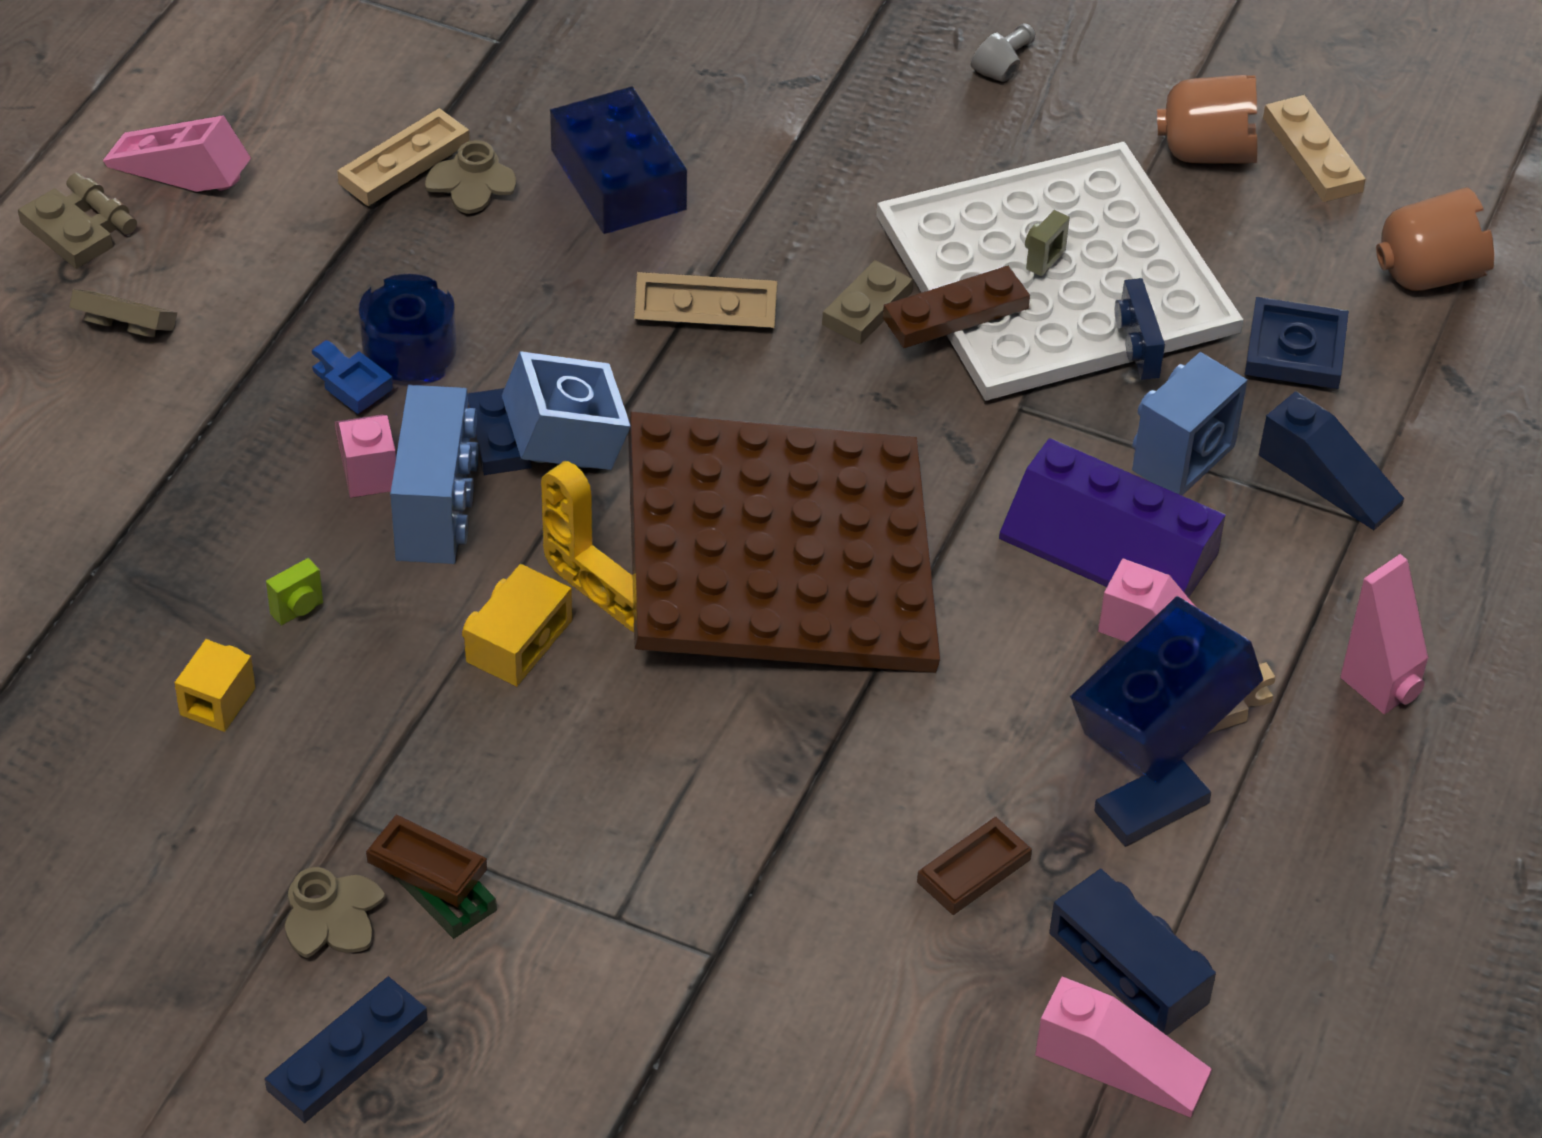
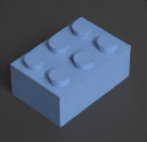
[390,385,479,564]

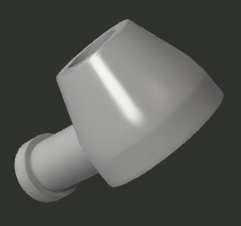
[971,23,1035,82]

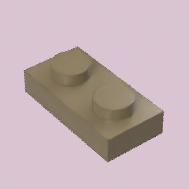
[822,260,913,345]
[69,289,177,337]

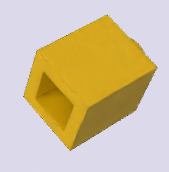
[174,639,255,732]

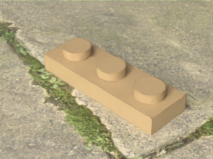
[1263,95,1366,202]
[337,108,470,206]
[634,272,778,328]

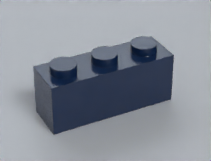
[1049,868,1216,1035]

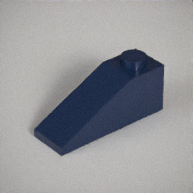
[1258,391,1404,531]

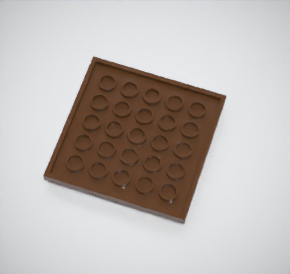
[628,412,940,673]

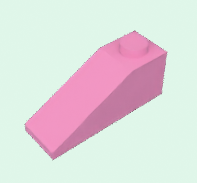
[103,115,251,192]
[1340,554,1428,715]
[1035,976,1212,1118]

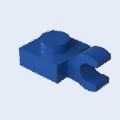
[312,340,393,414]

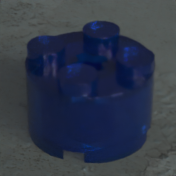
[359,274,457,382]

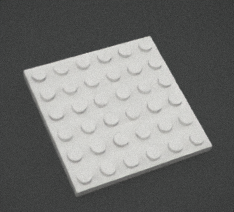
[877,142,1243,401]

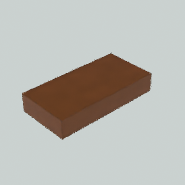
[366,814,487,907]
[917,816,1032,915]

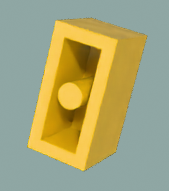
[462,564,572,687]

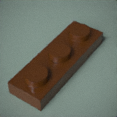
[883,265,1030,348]

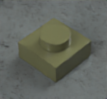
[1025,210,1070,277]

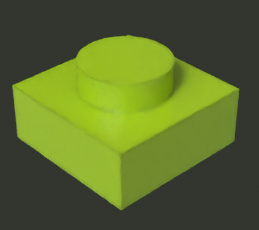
[266,558,323,626]

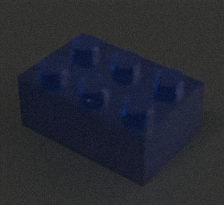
[550,86,687,234]
[1070,596,1264,782]

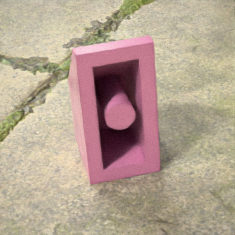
[335,414,396,498]
[1098,559,1211,666]

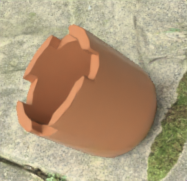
[1157,75,1257,164]
[1376,187,1494,291]

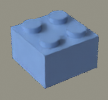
[501,351,631,470]
[1132,352,1247,495]

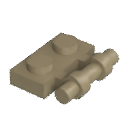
[18,173,137,269]

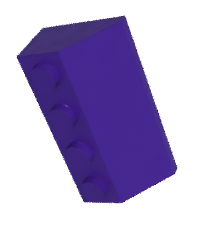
[999,438,1226,598]

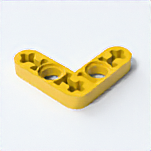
[541,461,634,632]

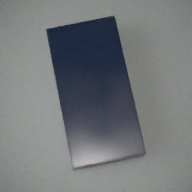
[1094,757,1211,847]

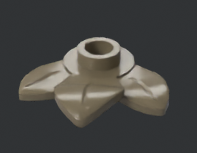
[425,140,516,214]
[285,867,385,958]

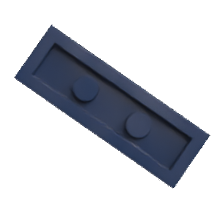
[265,976,428,1124]

